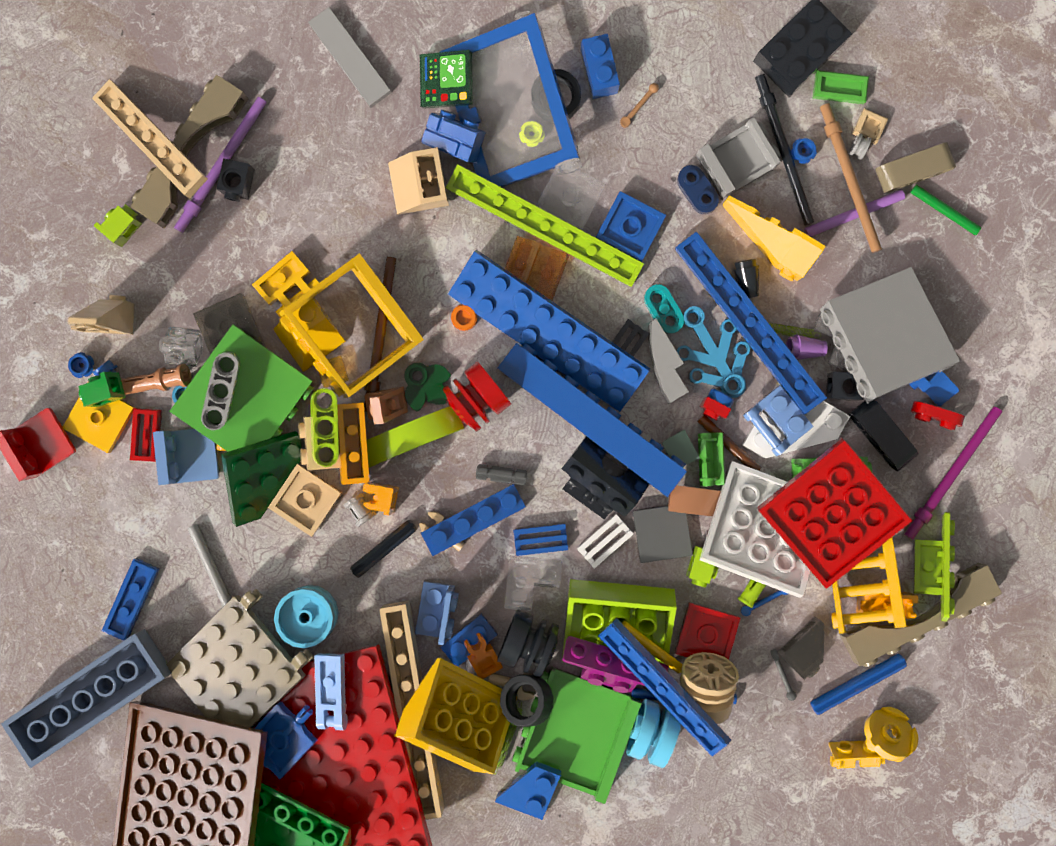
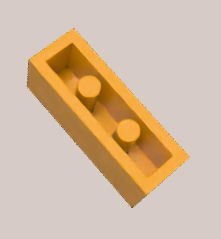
[337,403,370,485]

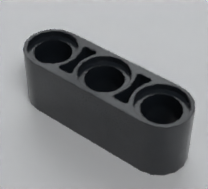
[849,399,919,472]

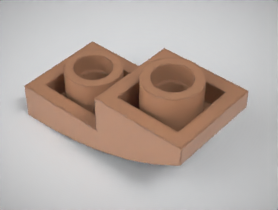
[668,485,721,516]

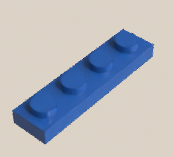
[420,484,526,556]

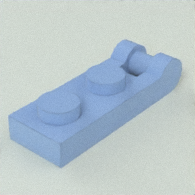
[315,653,348,730]

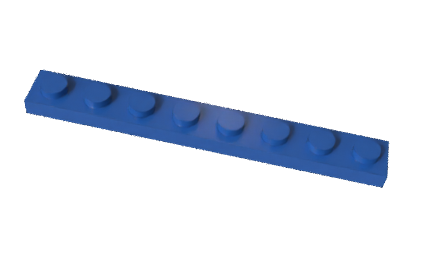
[675,232,827,415]

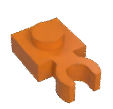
[464,633,503,679]

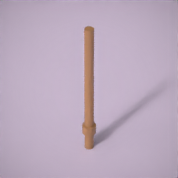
[820,103,882,253]

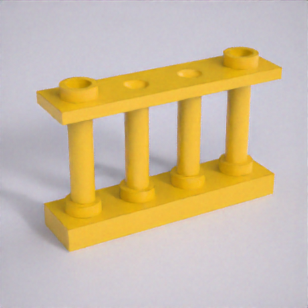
[831,537,907,634]

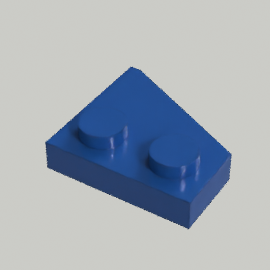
[495,762,561,820]

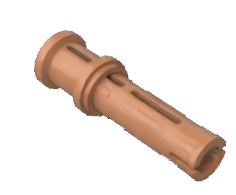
[121,363,192,395]

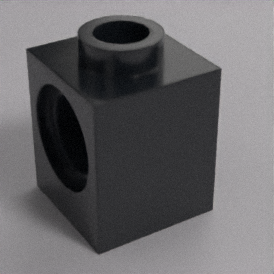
[217,158,255,202]
[826,372,864,401]

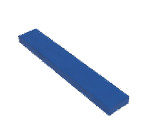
[599,618,732,756]

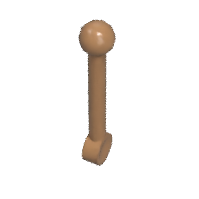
[620,83,659,128]

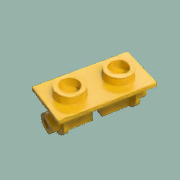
[829,740,885,769]

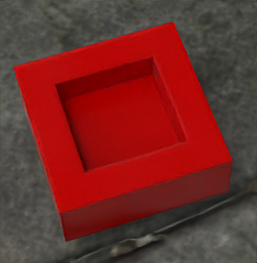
[699,397,731,421]

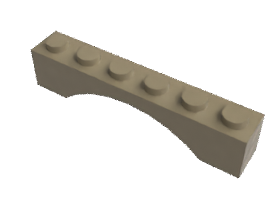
[130,74,249,228]
[839,563,1002,667]

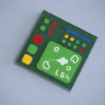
[420,50,473,109]

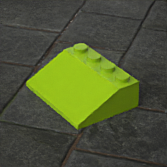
[562,579,677,664]

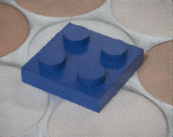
[595,191,666,262]

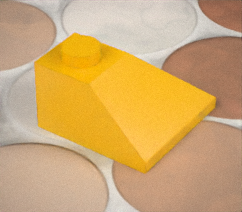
[273,298,346,372]

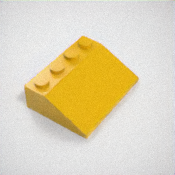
[395,658,517,774]

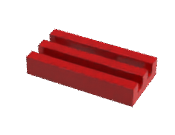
[130,408,162,462]

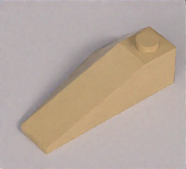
[68,295,134,335]

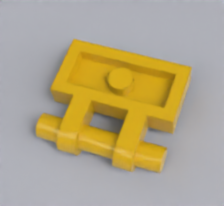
[252,251,320,318]

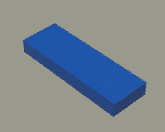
[101,558,160,641]

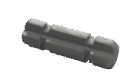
[476,464,527,485]

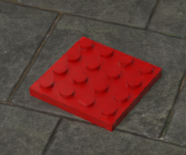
[757,438,912,589]

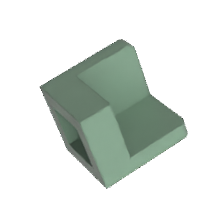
[662,430,700,466]

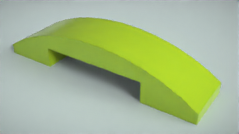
[367,406,465,468]

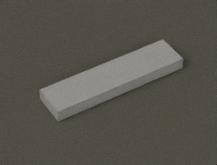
[308,7,391,108]

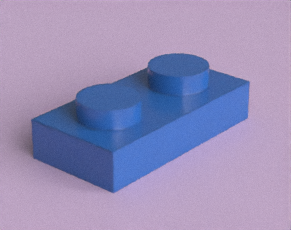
[440,613,498,666]

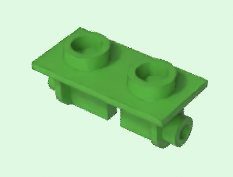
[698,433,725,486]

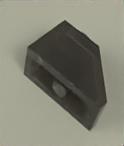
[777,616,824,680]

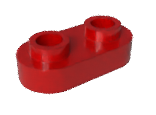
[910,401,965,430]

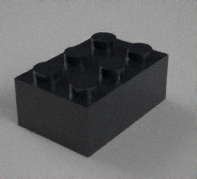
[753,0,852,98]

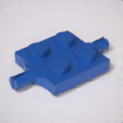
[255,702,318,779]

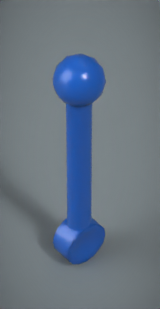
[740,590,789,616]

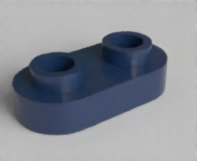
[677,165,719,214]

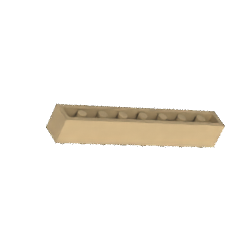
[380,600,445,820]

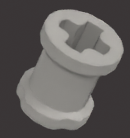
[343,493,377,527]

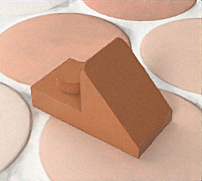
[364,386,408,424]

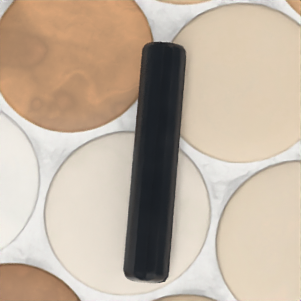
[350,520,417,578]

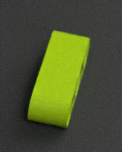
[310,388,339,467]

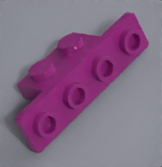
[562,636,668,693]

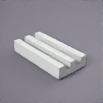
[577,514,633,569]

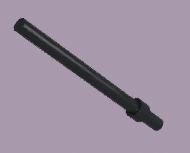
[755,74,814,226]

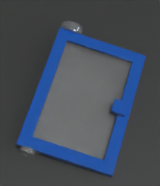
[439,11,582,188]

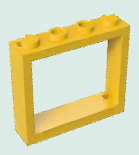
[279,253,424,398]

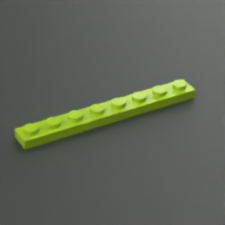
[446,164,644,287]

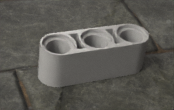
[201,352,240,430]

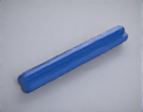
[810,654,907,715]

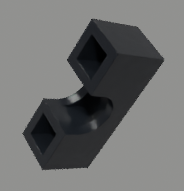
[561,436,650,517]

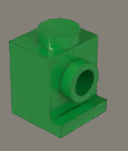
[78,372,126,407]

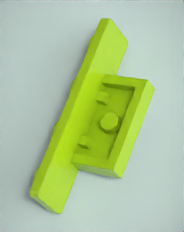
[913,512,955,622]

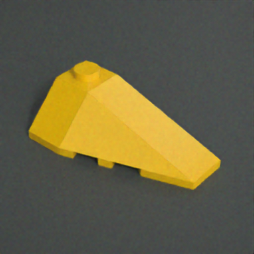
[722,196,826,281]

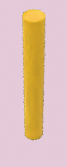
[622,621,683,674]

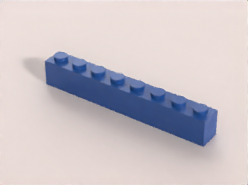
[497,343,687,497]

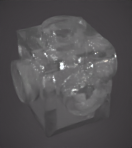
[159,327,203,367]

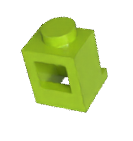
[94,204,142,247]
[686,545,719,588]

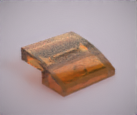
[505,236,569,301]

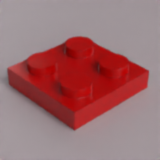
[674,602,741,660]

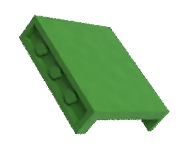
[169,324,314,452]
[512,666,641,804]

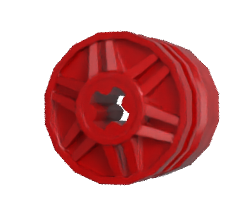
[442,361,512,432]

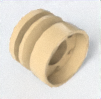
[680,652,739,724]

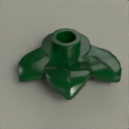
[404,363,451,412]

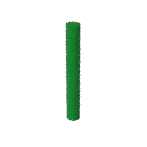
[910,184,982,236]

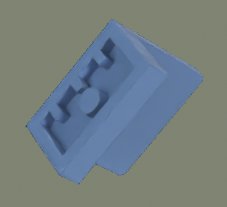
[153,429,219,485]
[415,581,459,645]

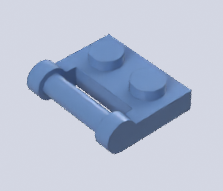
[743,386,814,457]

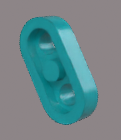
[644,284,684,334]

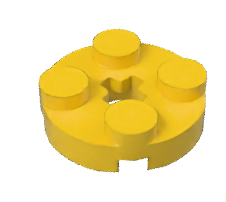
[864,707,918,762]

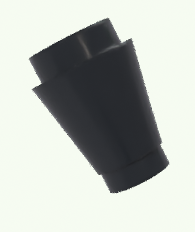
[733,259,759,298]

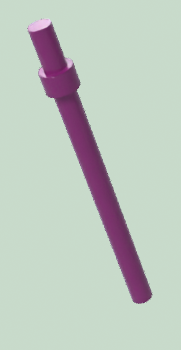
[904,406,1002,540]

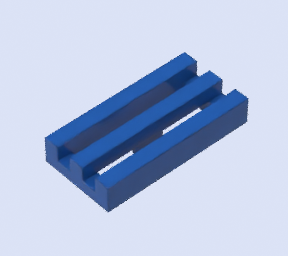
[513,524,568,556]

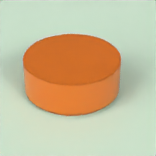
[451,304,477,331]

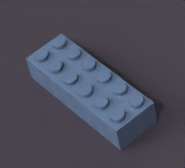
[1,629,172,768]

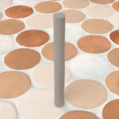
[187,524,231,607]

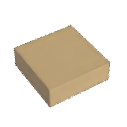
[852,108,888,145]

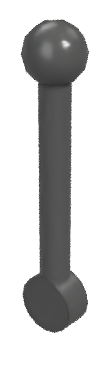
[770,649,797,701]

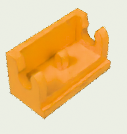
[363,482,399,515]
[856,592,918,619]

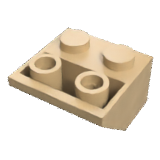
[388,147,449,215]

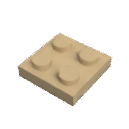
[268,464,342,537]

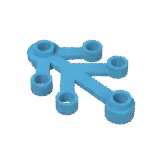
[676,306,750,398]

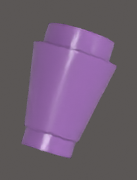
[786,334,828,360]

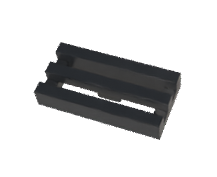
[612,319,650,357]

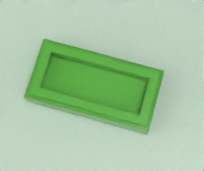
[812,70,869,105]

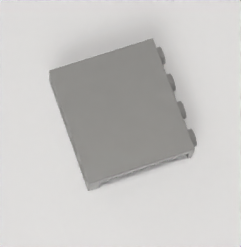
[820,267,960,403]

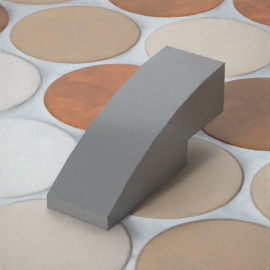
[649,319,689,404]

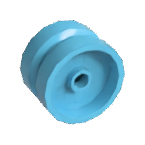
[274,585,339,648]
[626,699,681,768]

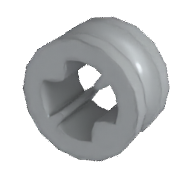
[849,132,872,160]

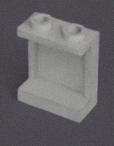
[696,117,781,200]

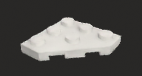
[742,382,851,458]

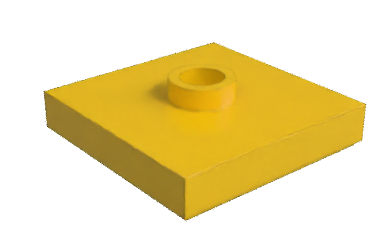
[63,382,136,453]

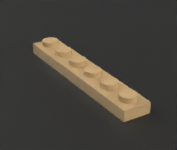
[92,79,208,198]

